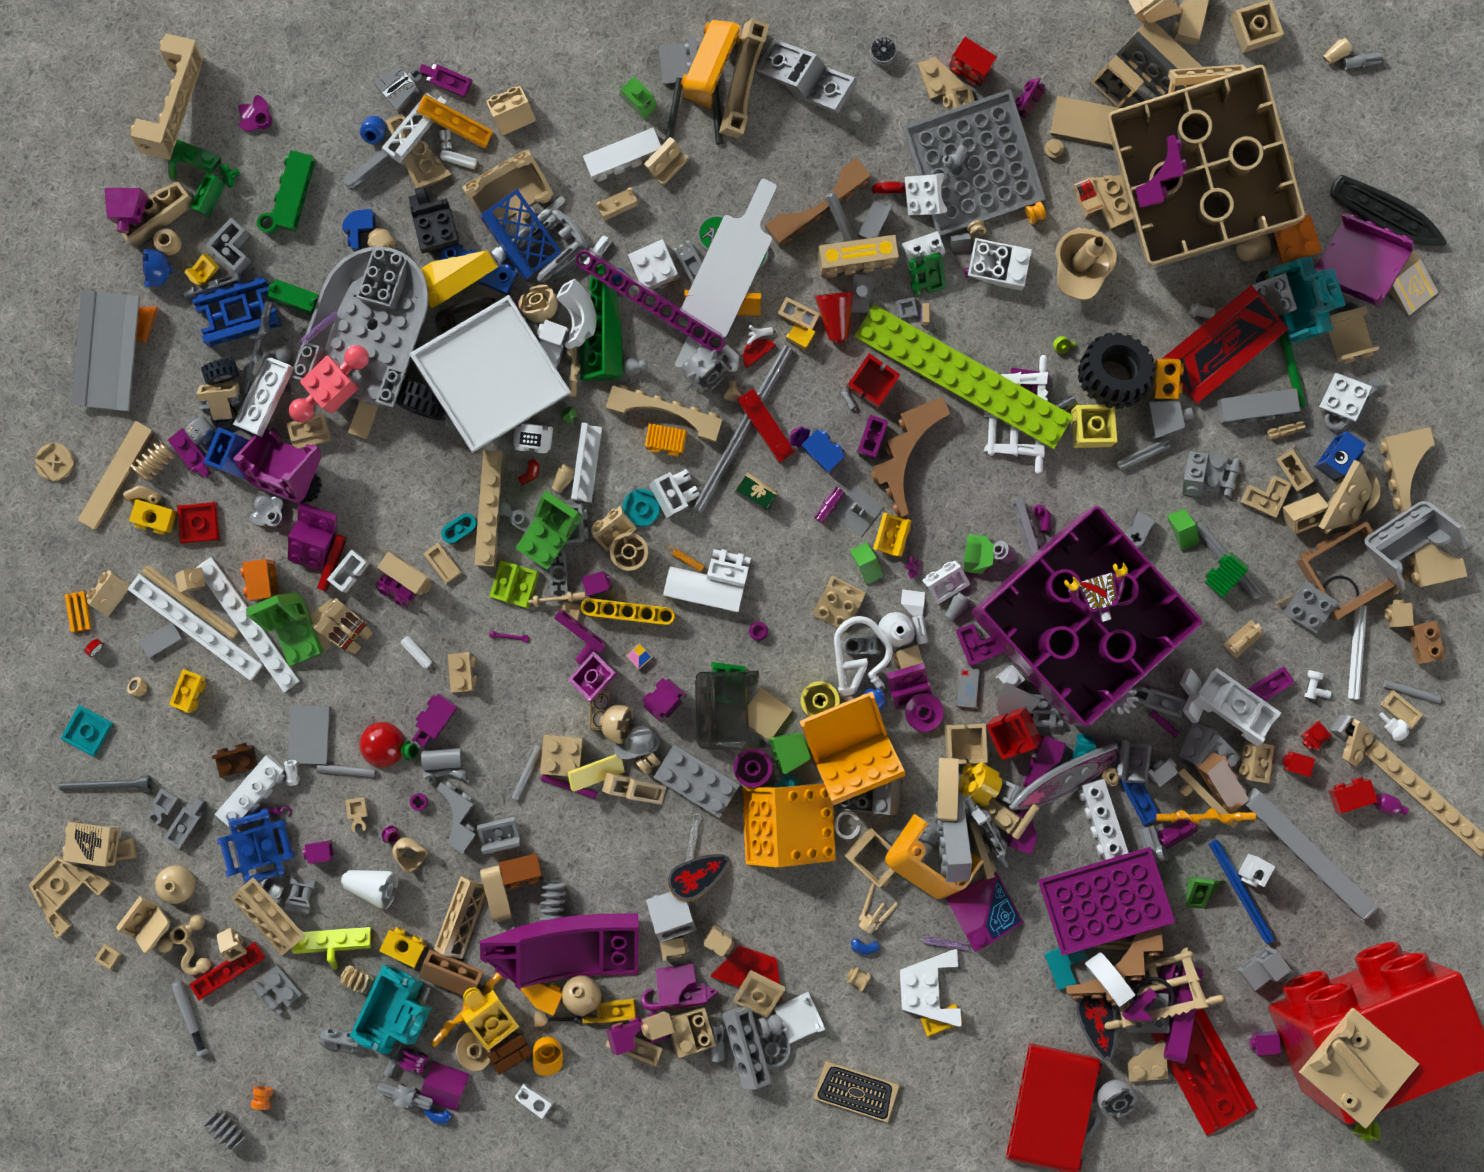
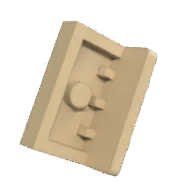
[86,569,131,617]

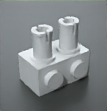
[901,231,946,267]
[649,469,700,518]

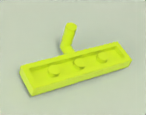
[292,927,372,970]

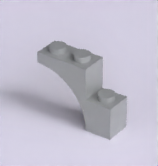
[437,781,478,854]

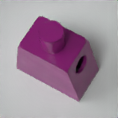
[104,188,148,234]

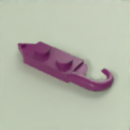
[641,983,719,1011]

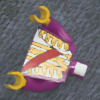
[1064,563,1128,622]

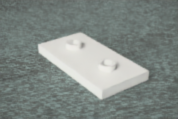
[233,356,294,437]

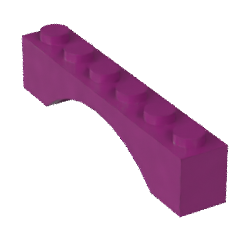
[1005,736,1066,854]

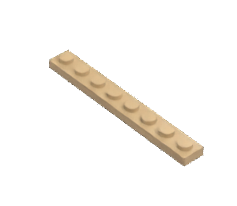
[1364,739,1484,856]

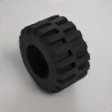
[395,380,445,420]

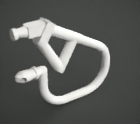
[834,616,893,702]

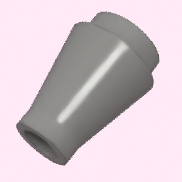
[945,592,971,621]

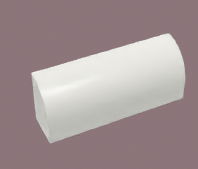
[663,566,744,612]

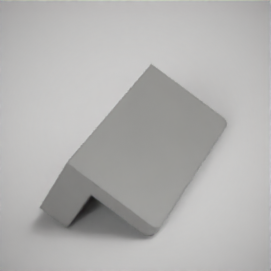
[858,200,892,239]

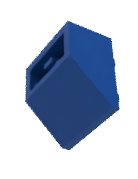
[203,427,250,479]

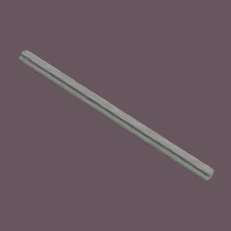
[693,345,793,514]

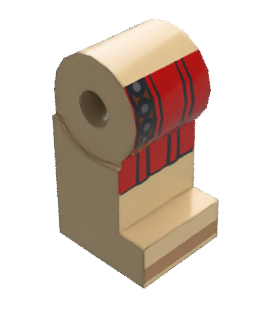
[1073,179,1104,218]

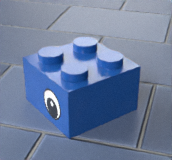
[1314,431,1366,480]

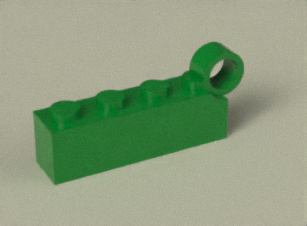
[257,150,316,234]

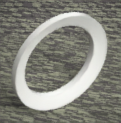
[834,811,860,839]

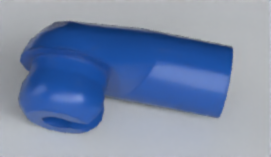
[422,1106,452,1125]

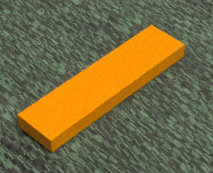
[416,94,493,149]

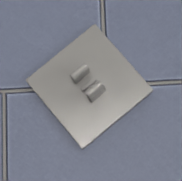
[831,484,884,537]

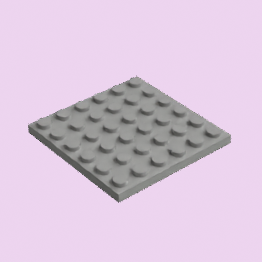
[902,89,1046,236]

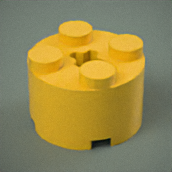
[958,762,1002,806]

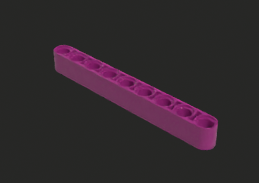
[575,250,725,352]

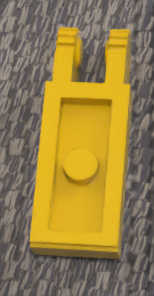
[582,998,637,1023]

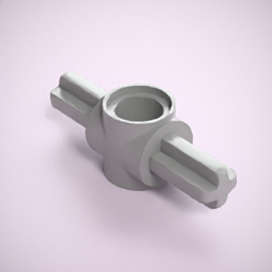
[377,1082,433,1110]

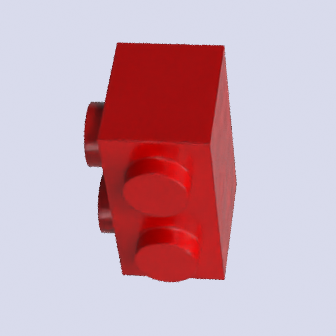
[1328,777,1378,814]

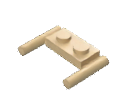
[975,797,1040,840]

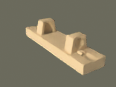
[1177,767,1238,828]

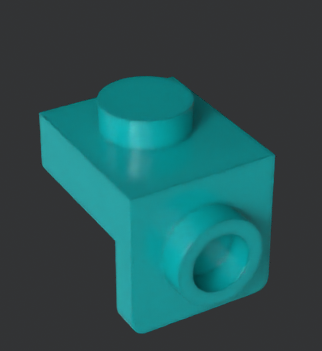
[1071,734,1096,760]

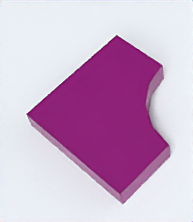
[655,963,696,1008]

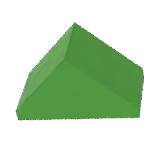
[1167,509,1199,551]
[850,542,884,585]

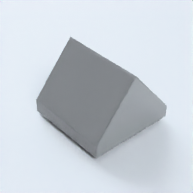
[950,232,971,253]

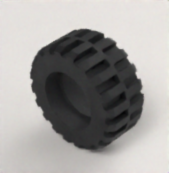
[1078,333,1156,409]

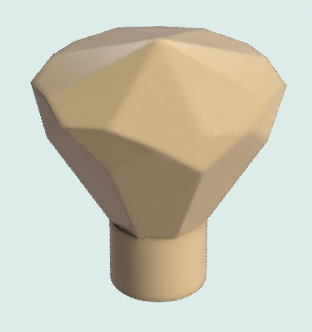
[724,381,742,402]

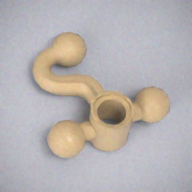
[157,915,211,975]

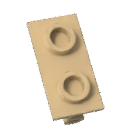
[1223,620,1264,659]

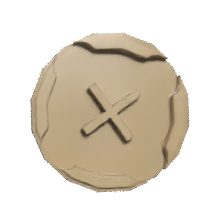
[35,443,74,481]

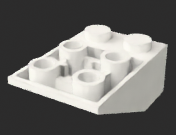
[968,238,1032,291]

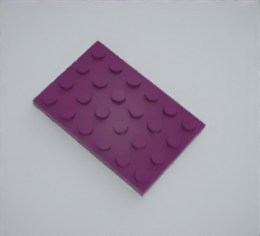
[1038,847,1176,956]

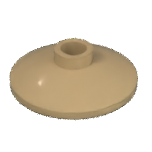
[456,1032,490,1071]

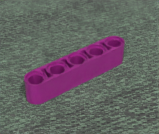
[1164,965,1203,1064]

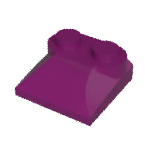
[568,651,617,703]

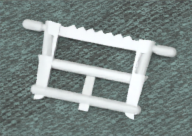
[984,355,1048,475]

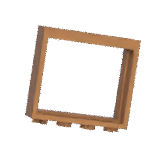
[1296,521,1396,621]

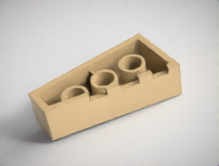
[114,182,193,249]

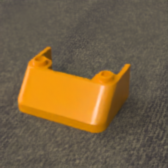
[681,20,741,109]
[885,814,984,899]

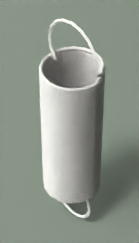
[841,385,857,414]

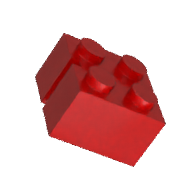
[949,36,997,86]
[846,353,901,409]
[986,706,1042,760]

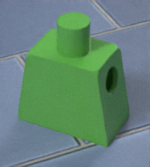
[619,77,658,120]
[768,732,811,774]

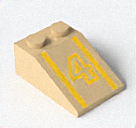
[1389,251,1438,316]

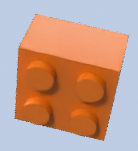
[1272,214,1322,264]
[241,559,279,602]

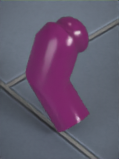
[1033,504,1051,531]

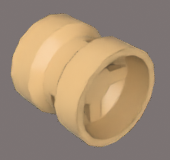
[635,753,662,775]

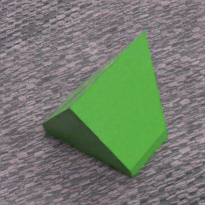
[1186,876,1225,908]

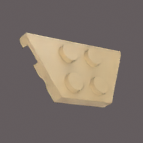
[1318,460,1373,530]

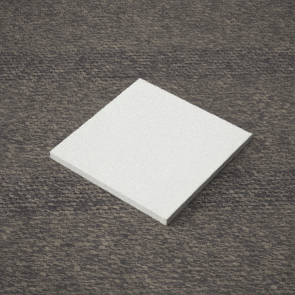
[409,295,571,453]

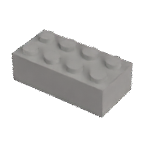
[653,744,740,818]
[934,793,972,882]

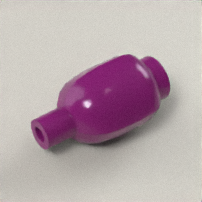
[1373,793,1409,815]

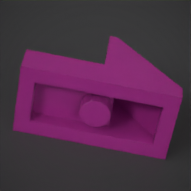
[1121,987,1157,1021]

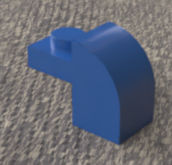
[342,209,376,252]

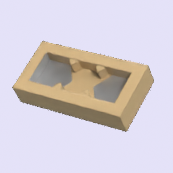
[778,297,820,330]

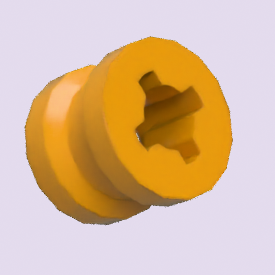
[1025,202,1047,225]

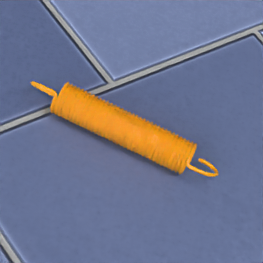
[666,546,708,574]

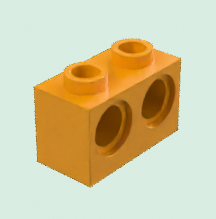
[1153,358,1184,399]

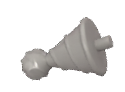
[624,358,648,377]

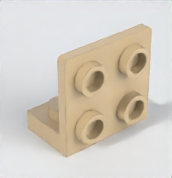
[812,575,866,631]

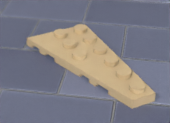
[1087,175,1133,230]

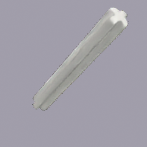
[1348,605,1367,700]

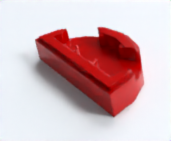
[872,182,906,194]
[743,339,776,369]

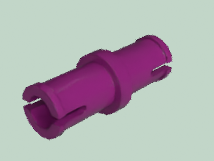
[814,486,846,524]

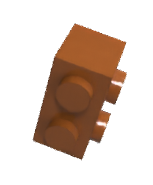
[499,853,543,890]

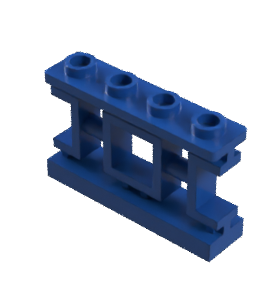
[192,277,282,347]

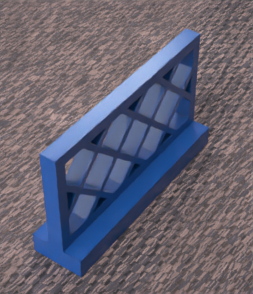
[479,189,562,279]

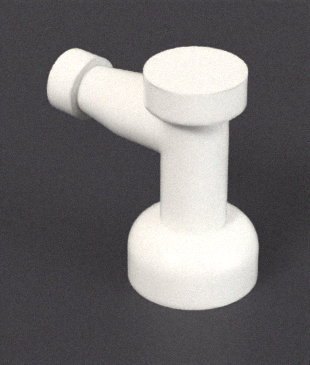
[1304,670,1331,699]

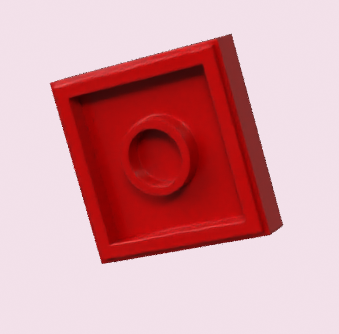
[177,502,220,544]

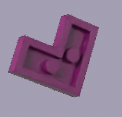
[955,623,1004,666]

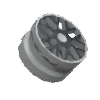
[869,36,897,66]

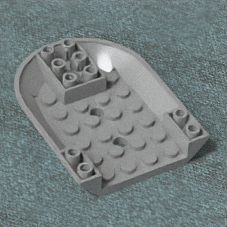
[290,247,429,408]

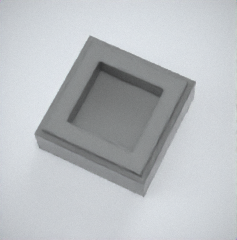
[896,297,919,320]

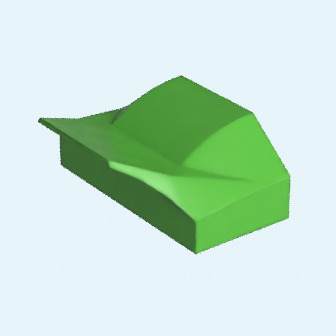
[964,534,995,575]

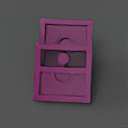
[288,502,337,572]

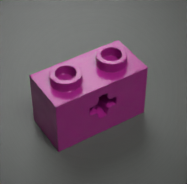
[856,415,888,460]

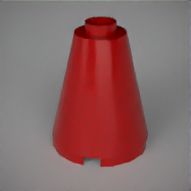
[815,291,853,344]

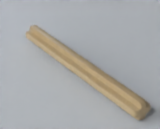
[142,565,238,639]

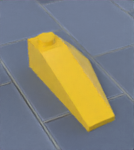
[421,250,499,309]

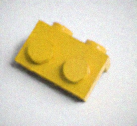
[873,513,912,557]
[169,669,206,713]

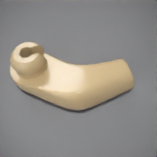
[123,485,161,504]

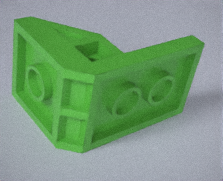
[515,490,583,570]
[245,592,324,667]

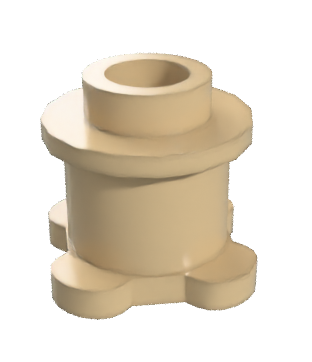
[846,967,871,992]

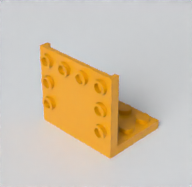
[799,692,906,805]
[742,783,836,867]

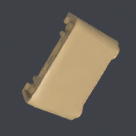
[462,150,554,232]

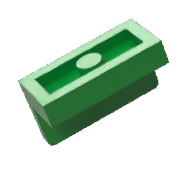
[189,173,225,218]

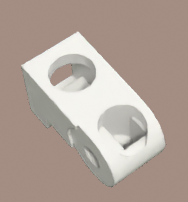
[515,1083,555,1119]

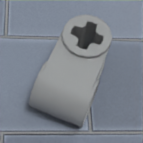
[1126,510,1155,547]
[842,635,880,655]

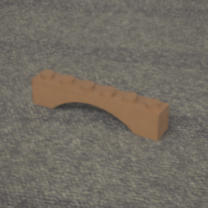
[765,158,871,247]

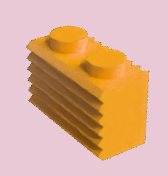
[645,423,687,457]

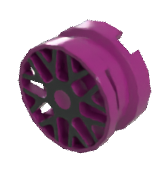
[398,1048,429,1074]

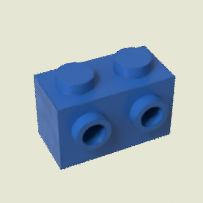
[801,429,845,473]

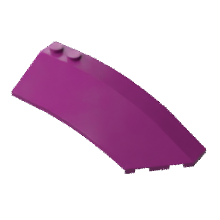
[480,913,639,991]

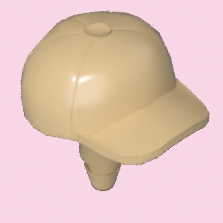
[1055,227,1117,301]

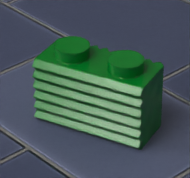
[1205,552,1249,598]

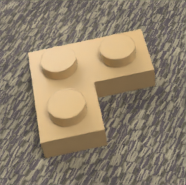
[1240,475,1292,518]

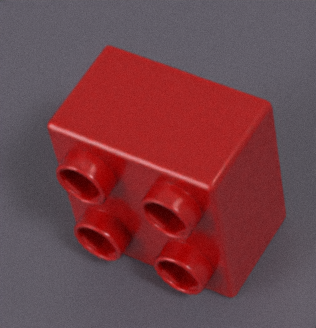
[1268,942,1484,1124]

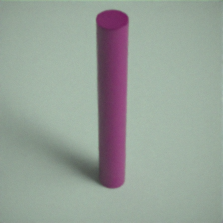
[541,774,598,799]

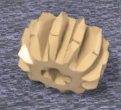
[340,966,375,994]

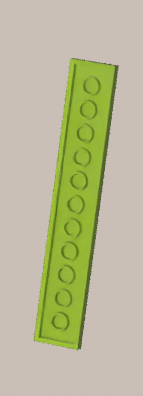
[854,304,1073,450]

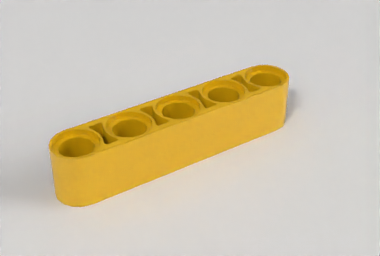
[581,598,675,625]

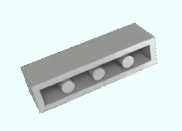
[1217,388,1300,426]

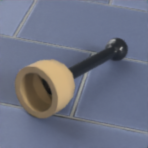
[534,1011,581,1027]

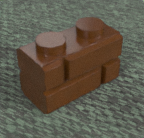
[487,1032,533,1075]

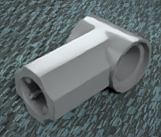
[1138,825,1168,864]

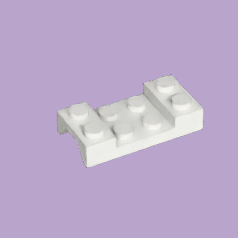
[1193,668,1281,747]

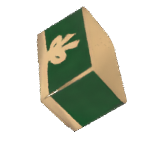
[735,472,778,513]

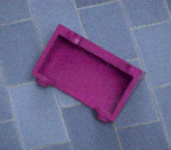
[233,428,322,504]

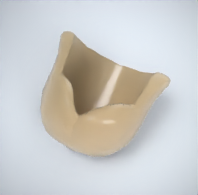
[1236,234,1272,262]
[392,837,428,873]

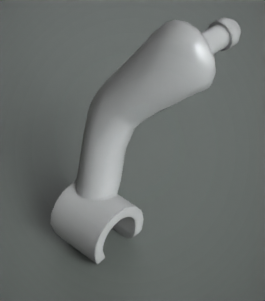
[423,768,469,785]

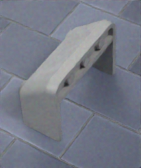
[1365,501,1468,590]

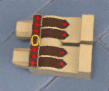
[312,598,372,654]

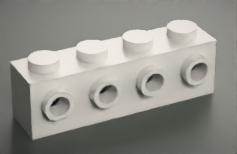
[215,755,286,828]
[1078,778,1128,860]

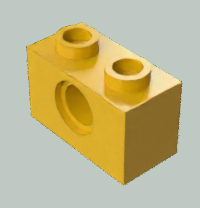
[129,499,178,535]
[379,927,427,968]

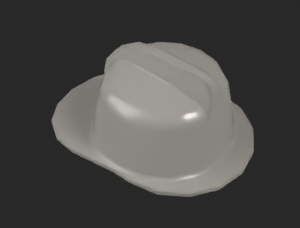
[614,726,660,760]

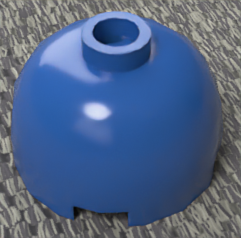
[143,249,172,287]

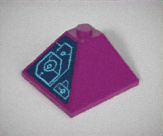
[946,871,1024,952]

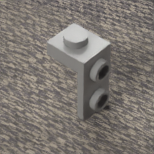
[1182,451,1208,497]

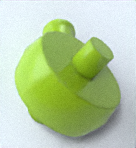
[1053,336,1076,354]

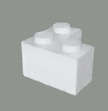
[537,320,570,369]

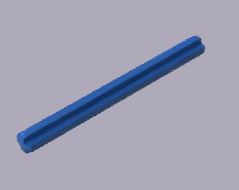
[1209,839,1275,944]

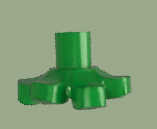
[219,164,240,188]

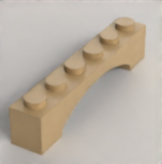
[719,18,769,139]
[606,384,723,443]
[474,450,505,567]

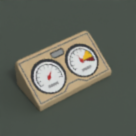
[589,691,610,730]

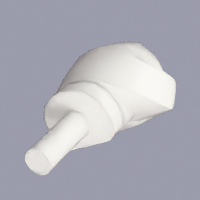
[1379,712,1409,741]

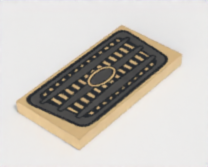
[814,1060,899,1123]

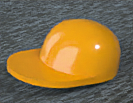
[533,1036,563,1076]

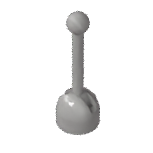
[275,349,296,395]

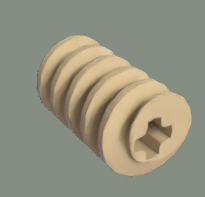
[131,440,175,481]

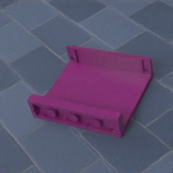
[1313,213,1414,307]

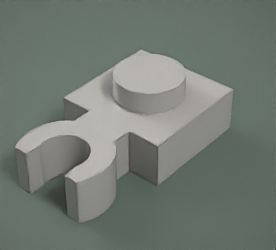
[147,788,179,825]

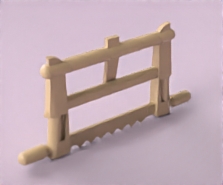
[1104,947,1225,1030]

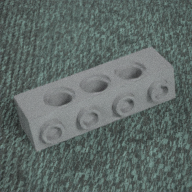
[722,1007,771,1090]

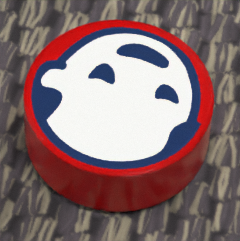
[84,639,104,657]

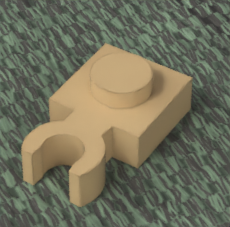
[345,797,368,832]

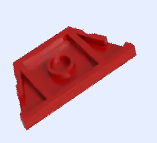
[710,945,782,1001]

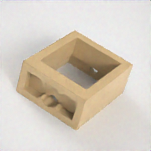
[377,551,432,595]
[844,827,895,888]

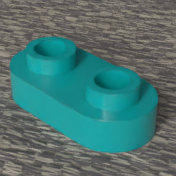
[441,513,477,544]

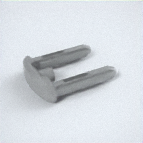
[517,210,588,283]

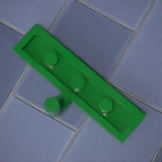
[168,139,221,179]

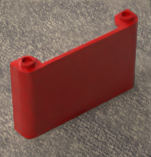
[1005,1043,1102,1172]

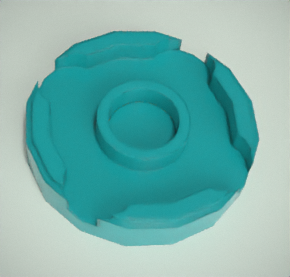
[622,489,660,527]

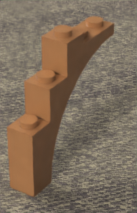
[870,397,950,518]
[1066,927,1164,1006]

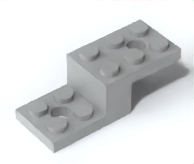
[755,39,858,113]

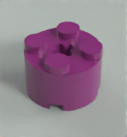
[642,678,687,723]
[733,748,772,787]

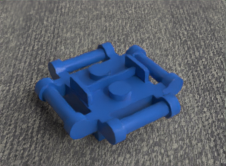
[217,809,295,884]

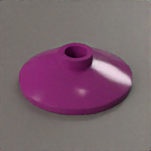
[905,693,944,732]

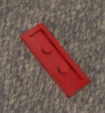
[317,534,347,591]

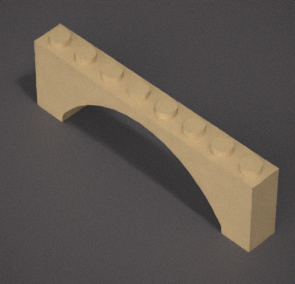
[1379,427,1467,588]

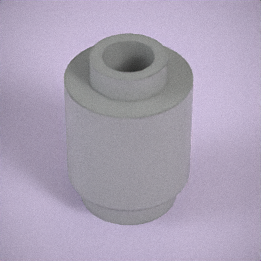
[993,541,1017,564]

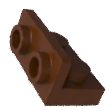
[212,743,258,778]

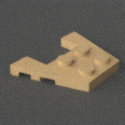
[29,856,112,938]

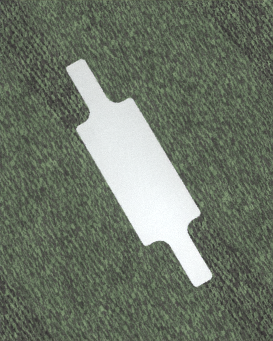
[675,179,777,367]

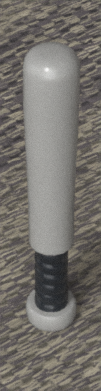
[172,981,208,1057]

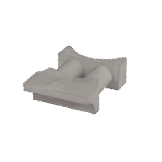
[285,876,316,914]

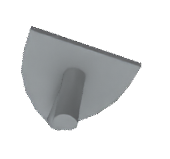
[997,682,1040,715]

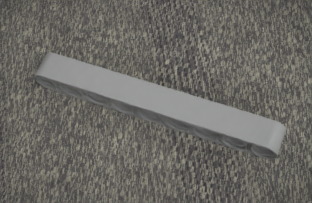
[1245,788,1378,922]

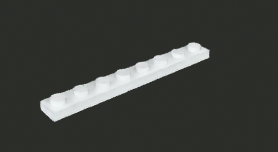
[196,557,300,692]
[128,574,263,680]

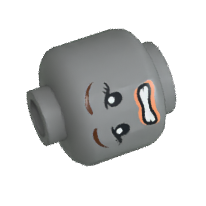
[185,416,215,445]

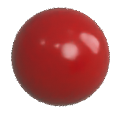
[359,722,405,768]

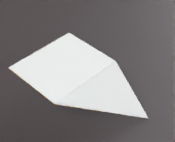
[901,589,925,617]

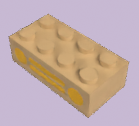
[818,235,899,278]

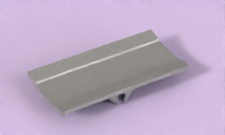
[71,290,140,411]

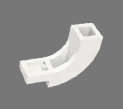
[556,279,596,350]
[1085,952,1135,1007]

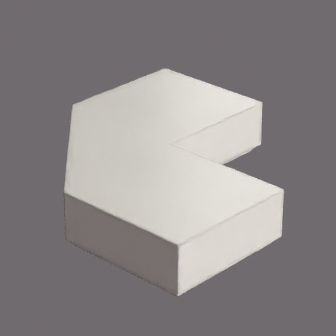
[1180,668,1203,723]

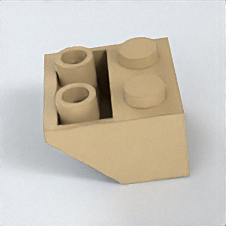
[486,86,536,136]
[670,1008,716,1058]

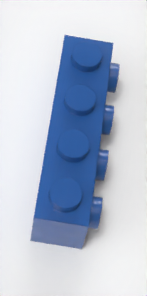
[438,244,518,296]

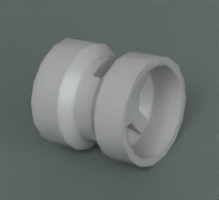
[757,1014,782,1038]

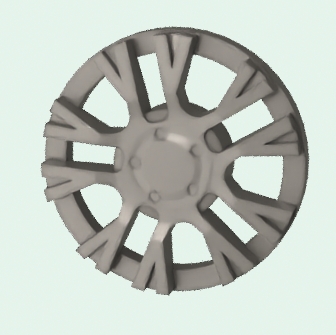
[759,1033,791,1068]

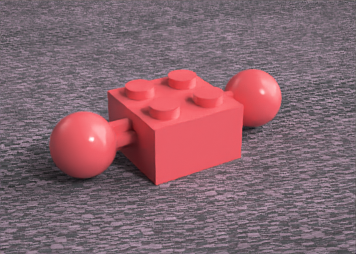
[289,345,369,423]

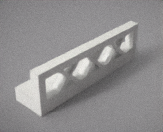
[382,93,446,164]
[571,422,602,503]

